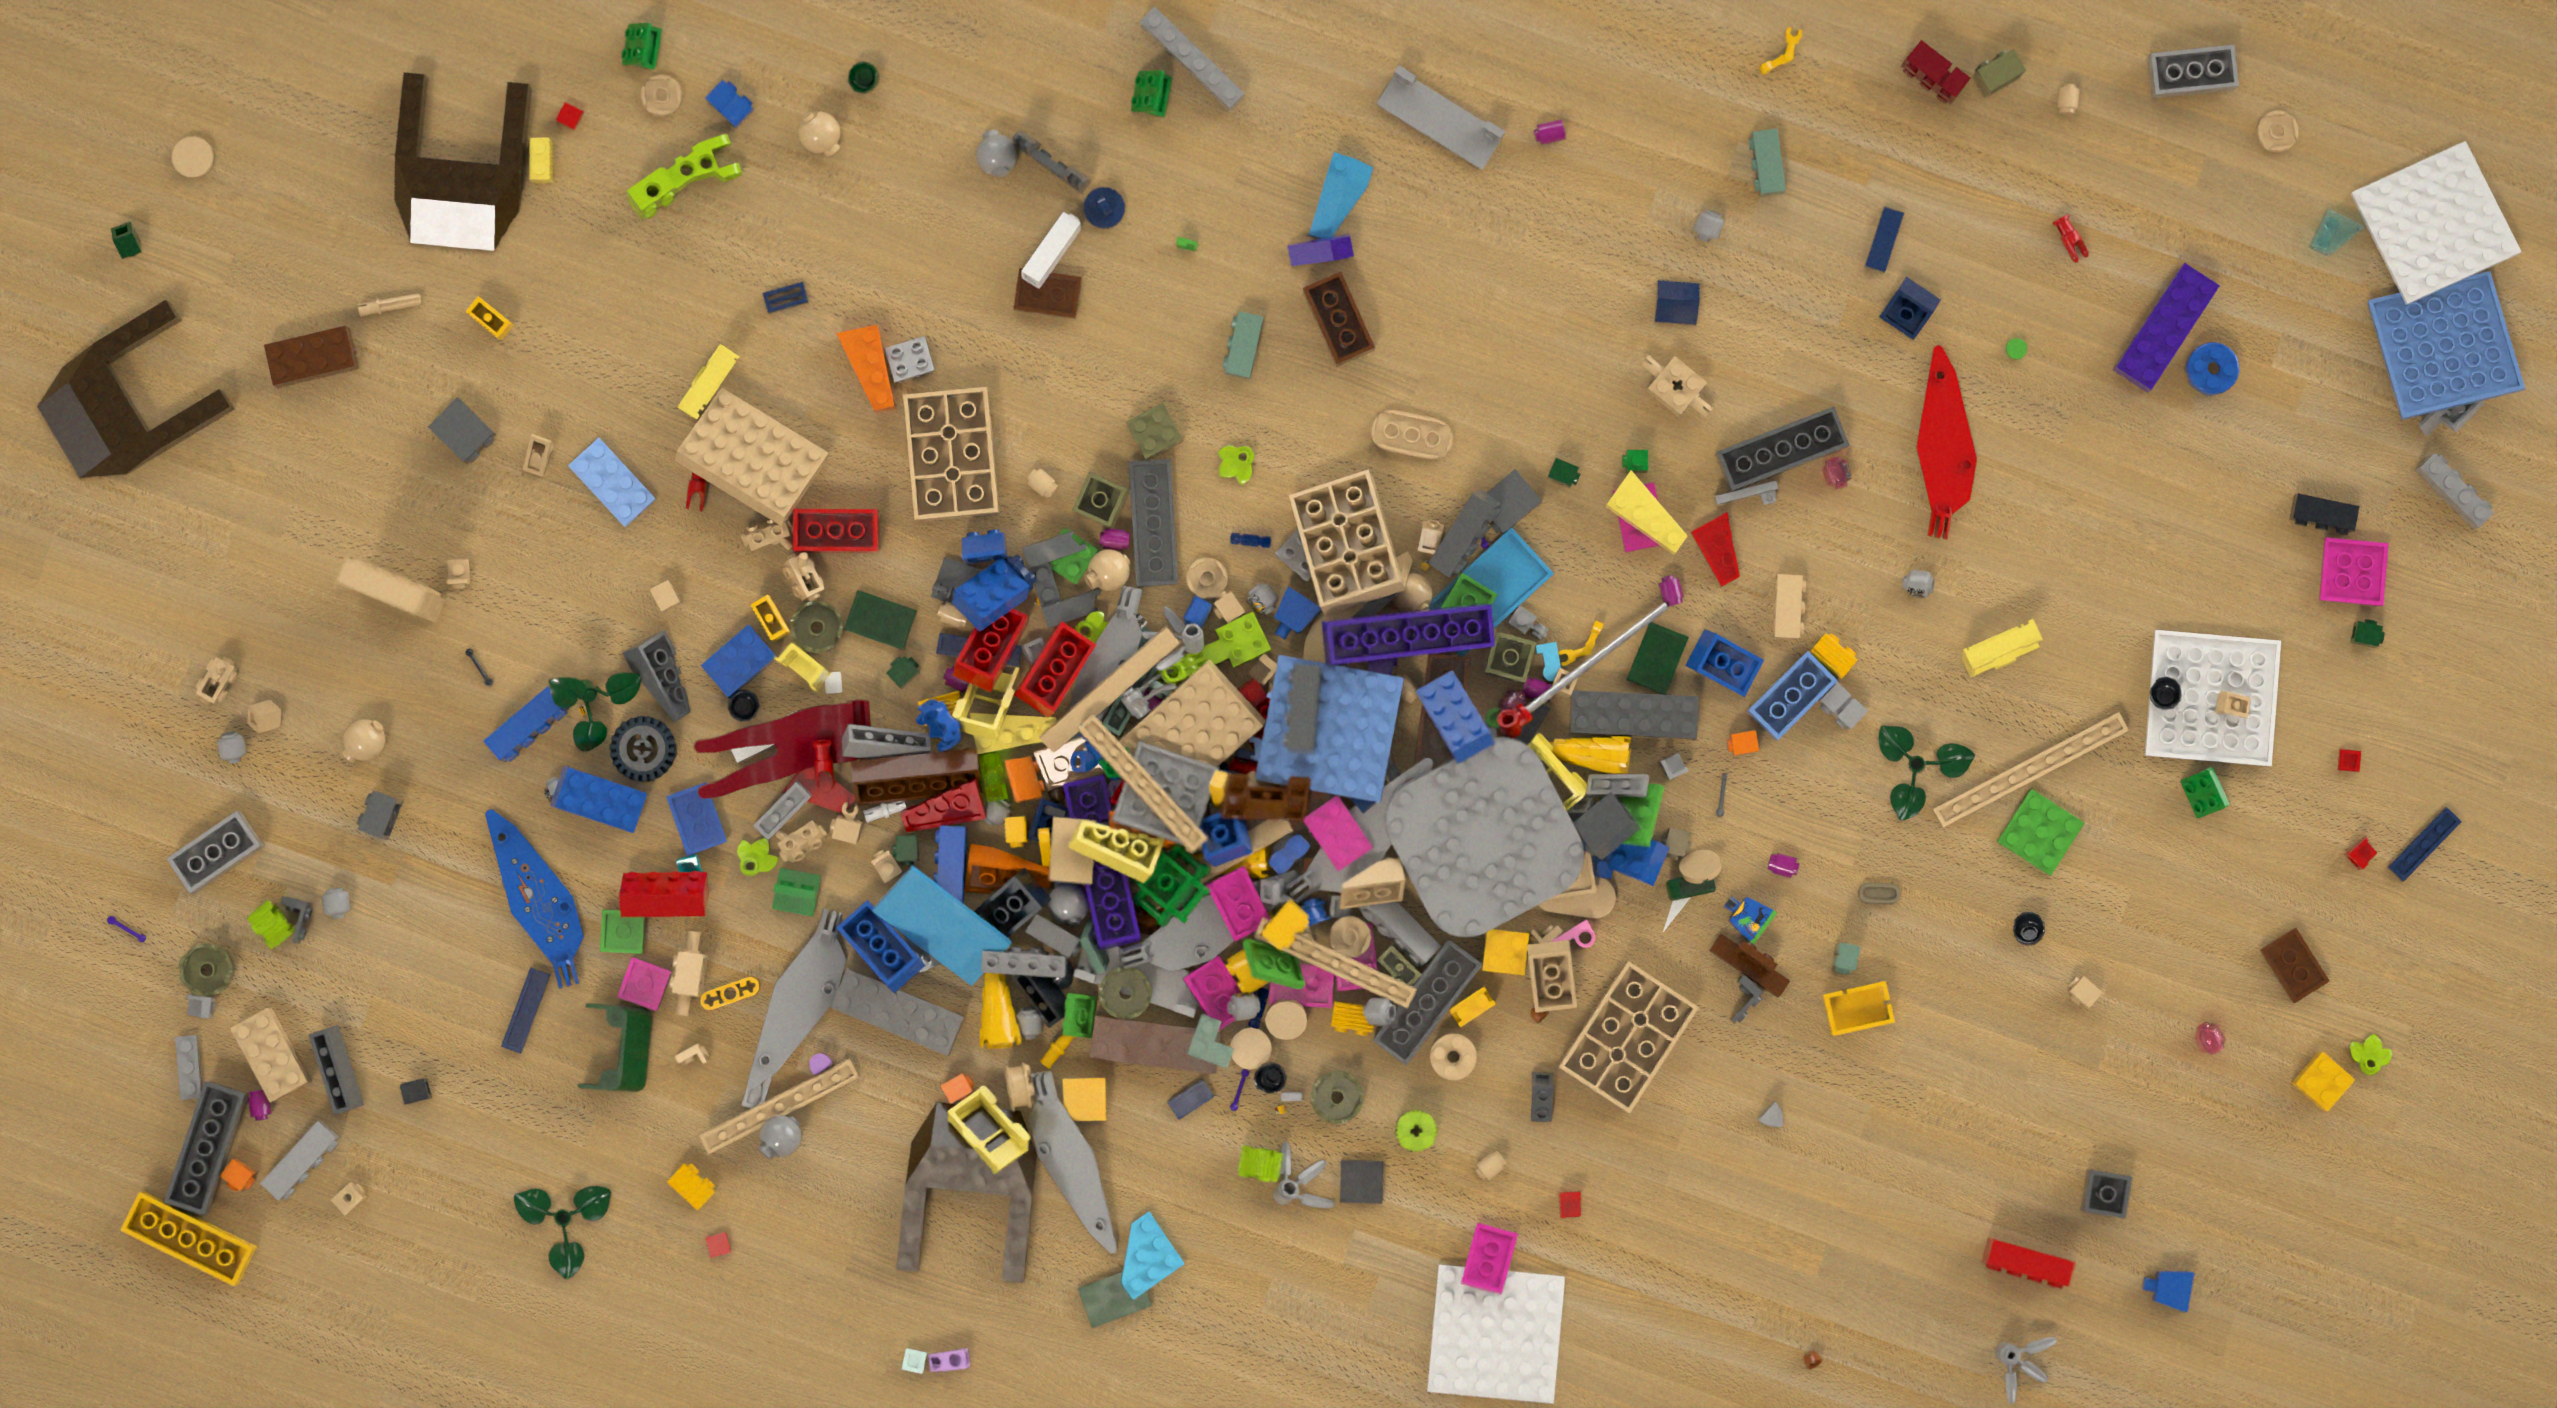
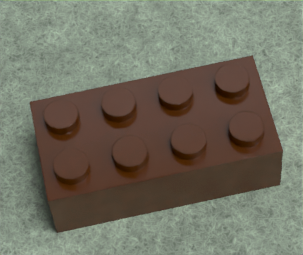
[1303,271,1375,367]
[264,325,359,388]

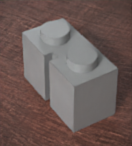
[1818,682,1868,730]

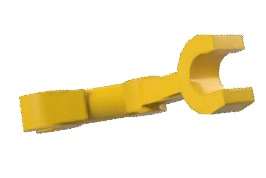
[1759,27,1802,75]
[1558,620,1603,666]

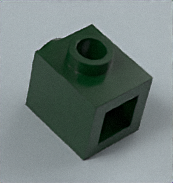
[111,221,142,259]
[1547,458,1581,489]
[2350,619,2385,648]
[886,656,920,689]
[892,835,919,866]

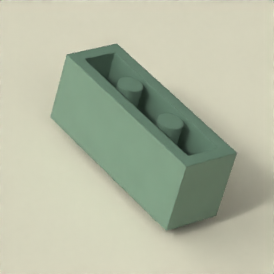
[1748,129,1786,197]
[1222,311,1263,380]

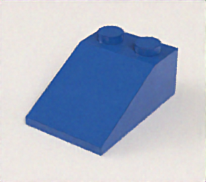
[962,529,1008,564]
[1685,629,1764,697]

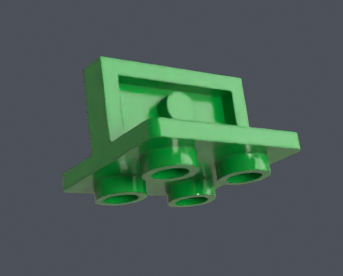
[621,22,662,70]
[1131,70,1172,117]
[2180,766,2230,819]
[772,868,821,917]

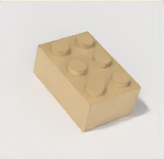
[1527,940,1577,1013]

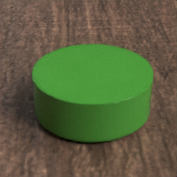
[2005,338,2027,360]
[1485,708,1503,729]

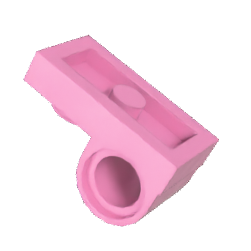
[1551,920,1595,948]

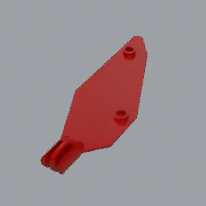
[1916,345,1977,540]

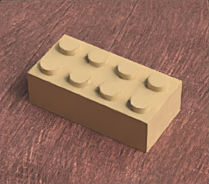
[230,1008,312,1102]

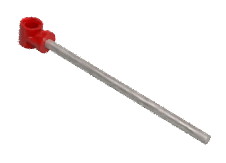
[1497,602,1669,738]

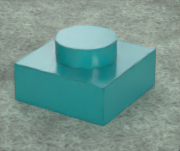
[676,854,703,872]

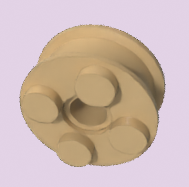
[1430,1033,1477,1080]
[1005,1062,1035,1111]

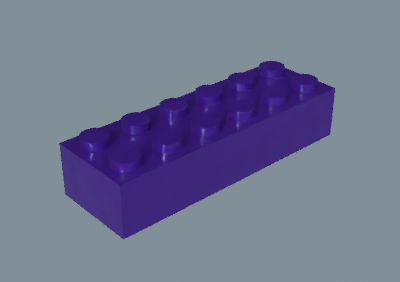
[2113,263,2220,393]

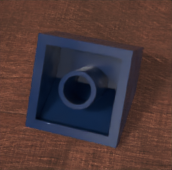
[1879,277,1941,340]

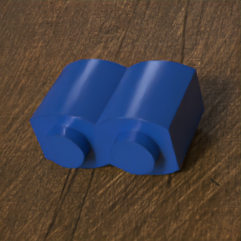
[705,80,754,129]
[1183,596,1213,629]
[1269,834,1310,874]

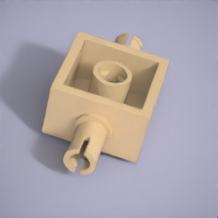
[1641,355,1713,418]
[670,931,708,1016]

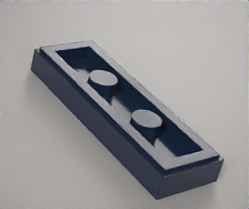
[1865,207,1904,273]

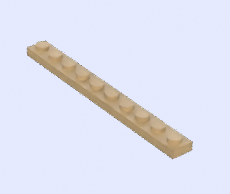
[1932,712,2129,828]

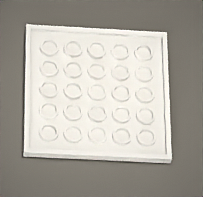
[2351,141,2521,305]
[2144,630,2281,767]
[1427,1264,1565,1404]

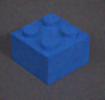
[1199,813,1253,867]
[1608,839,1669,886]

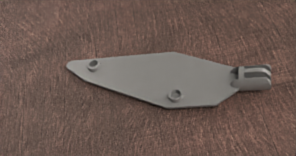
[1069,586,1142,739]
[1284,758,1433,904]
[1118,870,1298,972]
[747,907,846,1089]
[1029,1071,1117,1253]

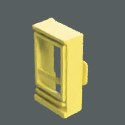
[677,344,739,419]
[1962,619,2043,678]
[774,642,831,692]
[953,667,1020,741]
[1527,733,1587,811]
[948,1086,1030,1174]

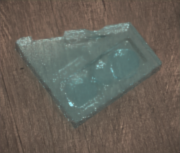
[2309,209,2365,256]

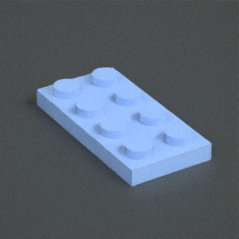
[568,438,656,528]

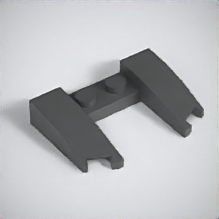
[1012,131,1092,194]
[1022,531,1101,628]

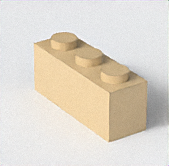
[1773,574,1806,640]

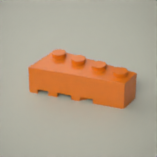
[836,325,896,413]

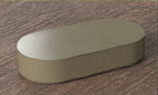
[1858,883,1901,904]

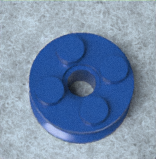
[1297,897,1331,926]

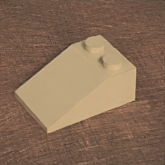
[1339,858,1405,909]

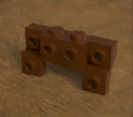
[1220,774,1311,821]

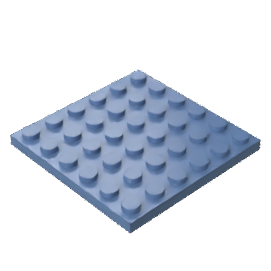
[2367,271,2525,420]
[1255,655,1404,803]

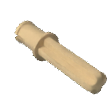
[358,293,422,317]

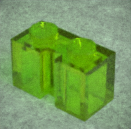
[978,750,1008,802]

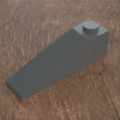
[623,630,690,722]

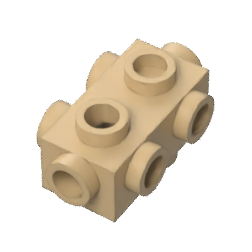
[740,518,793,551]
[783,552,825,602]
[195,656,238,706]
[776,820,828,863]

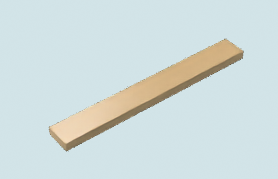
[1039,626,1180,754]
[1077,715,1208,853]
[1146,820,1293,909]
[1254,917,1416,1008]
[698,1058,859,1155]

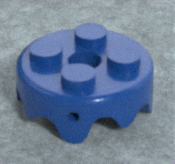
[2184,342,2239,396]
[916,699,961,752]

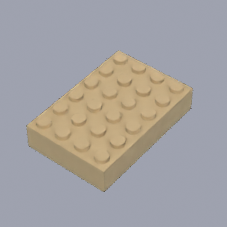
[675,387,828,526]
[903,387,1000,522]
[1289,469,1405,616]
[336,557,445,623]
[1117,659,1266,767]
[1558,961,1699,1114]

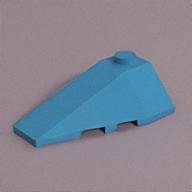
[1309,152,1373,239]

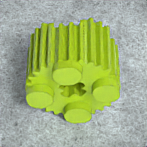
[247,900,295,949]
[1395,1109,1438,1152]
[1237,1145,1283,1182]

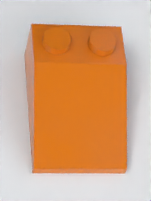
[1004,756,1046,804]

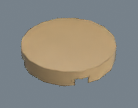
[640,75,683,117]
[2256,110,2299,153]
[172,136,214,178]
[1186,557,1228,599]
[1679,850,1722,884]
[1329,916,1371,958]
[1265,999,1307,1040]
[1230,1028,1272,1070]

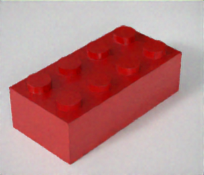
[793,509,879,553]
[953,609,1028,693]
[1014,622,1096,718]
[619,871,709,917]
[1981,1238,2076,1289]

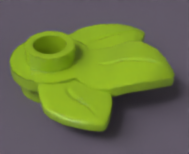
[1218,445,1254,485]
[1075,611,1109,643]
[737,838,778,876]
[2350,1034,2392,1076]

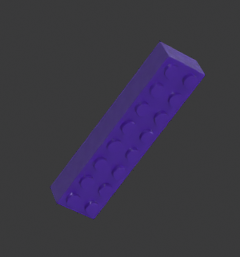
[1322,603,1495,665]
[1063,775,1141,950]

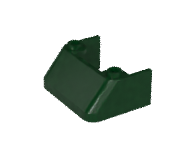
[578,1003,652,1092]

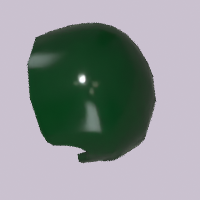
[848,62,880,94]

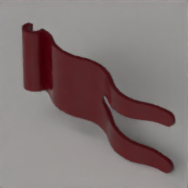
[694,699,871,799]

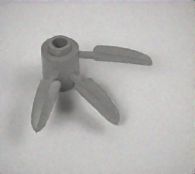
[1141,606,1204,670]
[1121,669,1176,719]
[1273,1142,1335,1208]
[1995,1337,2057,1404]

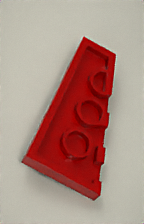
[901,778,987,833]

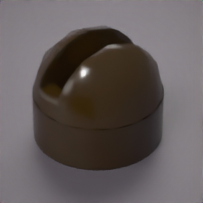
[1048,787,1065,803]

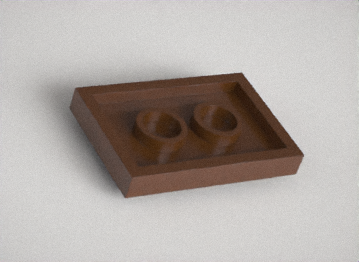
[1013,268,1082,319]
[2260,928,2330,1004]

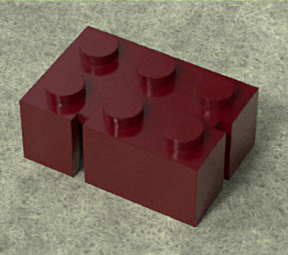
[1901,40,1971,105]

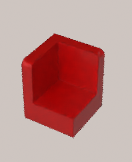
[2344,837,2377,870]
[1559,1191,1581,1219]

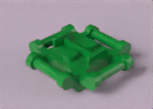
[1132,843,1211,927]

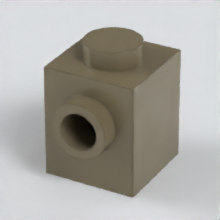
[1661,827,1692,860]

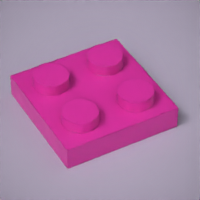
[617,957,672,1011]

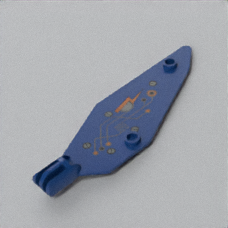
[485,809,584,989]

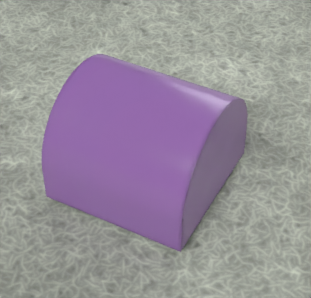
[809,1053,833,1075]

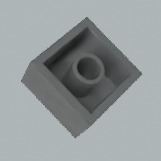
[357,790,404,840]
[2080,1169,2132,1219]

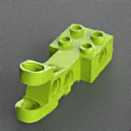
[627,134,743,220]
[1154,612,1271,685]

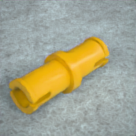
[1040,1033,1075,1069]

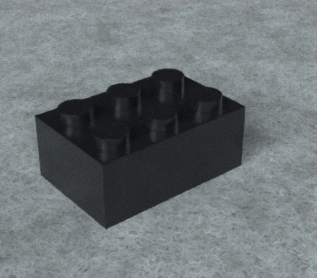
[974,867,1052,938]

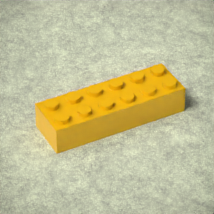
[120,1191,258,1286]

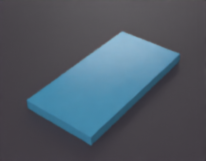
[1429,527,1554,657]
[873,865,1011,986]

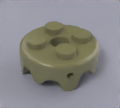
[790,601,843,654]
[179,944,234,996]
[1099,967,1152,1019]
[1311,1071,1364,1124]

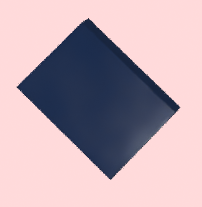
[1654,280,1700,325]
[1027,798,1070,842]

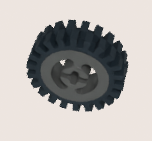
[609,716,677,782]

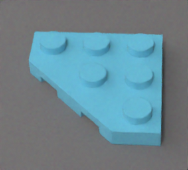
[1120,1212,1185,1300]

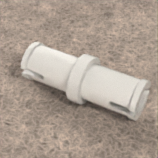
[863,801,907,823]

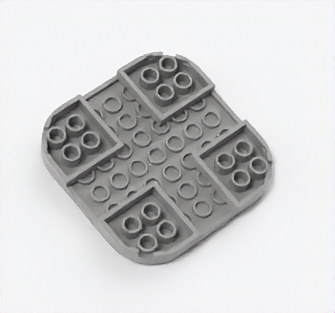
[1384,737,1584,937]

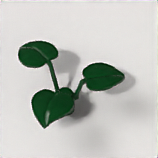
[548,672,641,752]
[1878,725,1975,820]
[514,1186,611,1279]

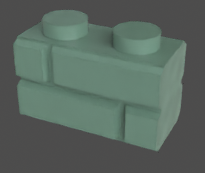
[1831,943,1861,975]

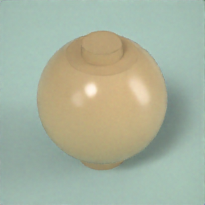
[798,111,840,157]
[1084,549,1131,591]
[1392,573,1433,612]
[342,719,385,763]

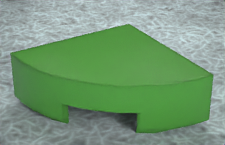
[1176,237,1198,251]

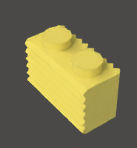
[530,138,554,183]

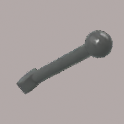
[1716,773,1727,817]

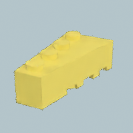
[1605,471,1687,555]
[970,713,1058,755]
[1068,821,1165,883]

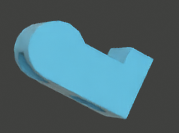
[1535,642,1561,682]

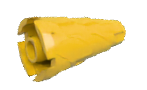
[1550,736,1632,774]
[1192,845,1272,879]
[979,972,1022,1049]

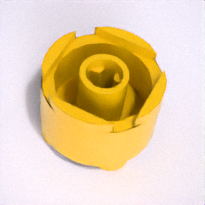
[1225,948,1269,994]

